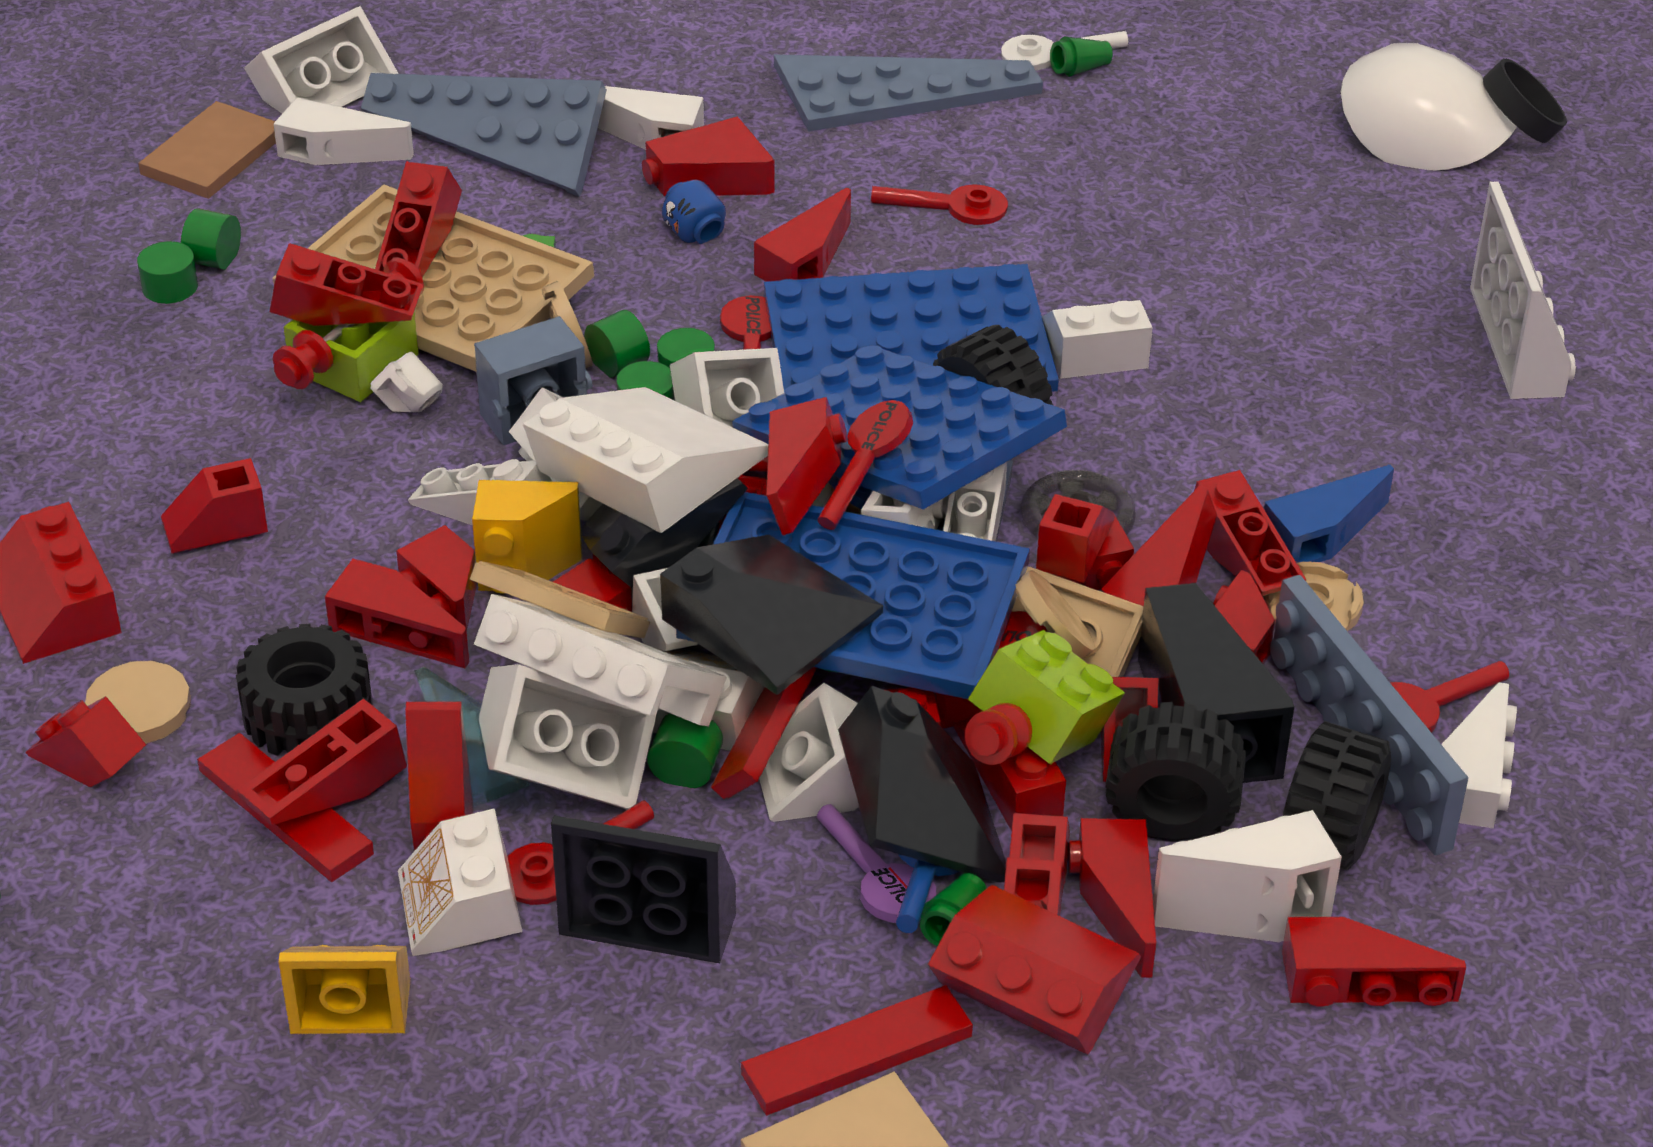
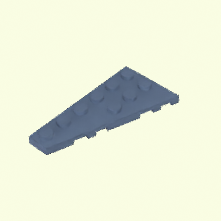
[774,54,1043,132]
[361,73,607,197]

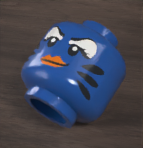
[662,180,726,244]

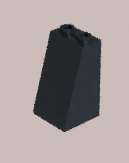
[1138,583,1295,783]

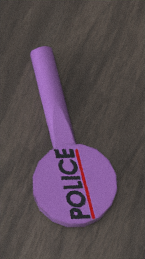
[817,804,936,923]

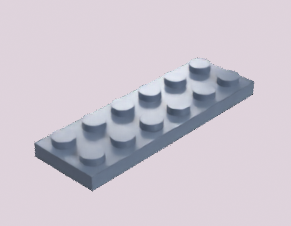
[1270,575,1469,856]

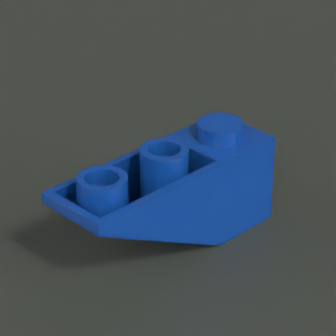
[1264,464,1394,563]

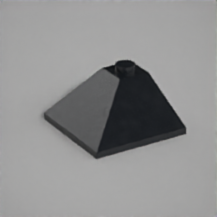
[581,478,748,589]
[660,534,883,695]
[838,686,1006,883]
[551,815,736,964]

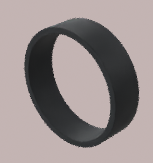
[1483,58,1567,143]

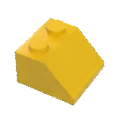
[472,480,582,593]
[278,945,410,1034]

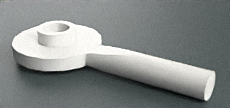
[1001,31,1128,71]

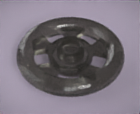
[1021,470,1136,538]

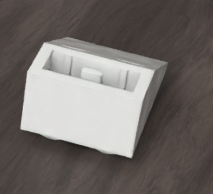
[1153,810,1342,942]

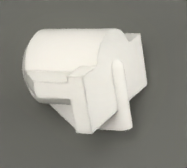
[370,352,443,412]

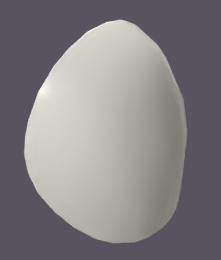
[1341,43,1517,171]

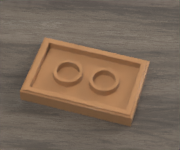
[138,101,276,199]

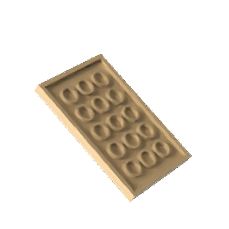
[272,184,594,372]

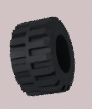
[933,325,1053,405]
[236,624,373,756]
[1105,702,1246,842]
[1283,721,1391,871]

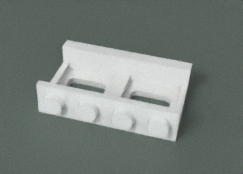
[474,594,727,727]

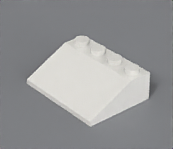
[1470,181,1576,399]
[523,387,769,533]

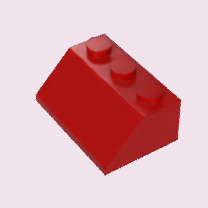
[0,502,122,664]
[928,885,1141,1055]

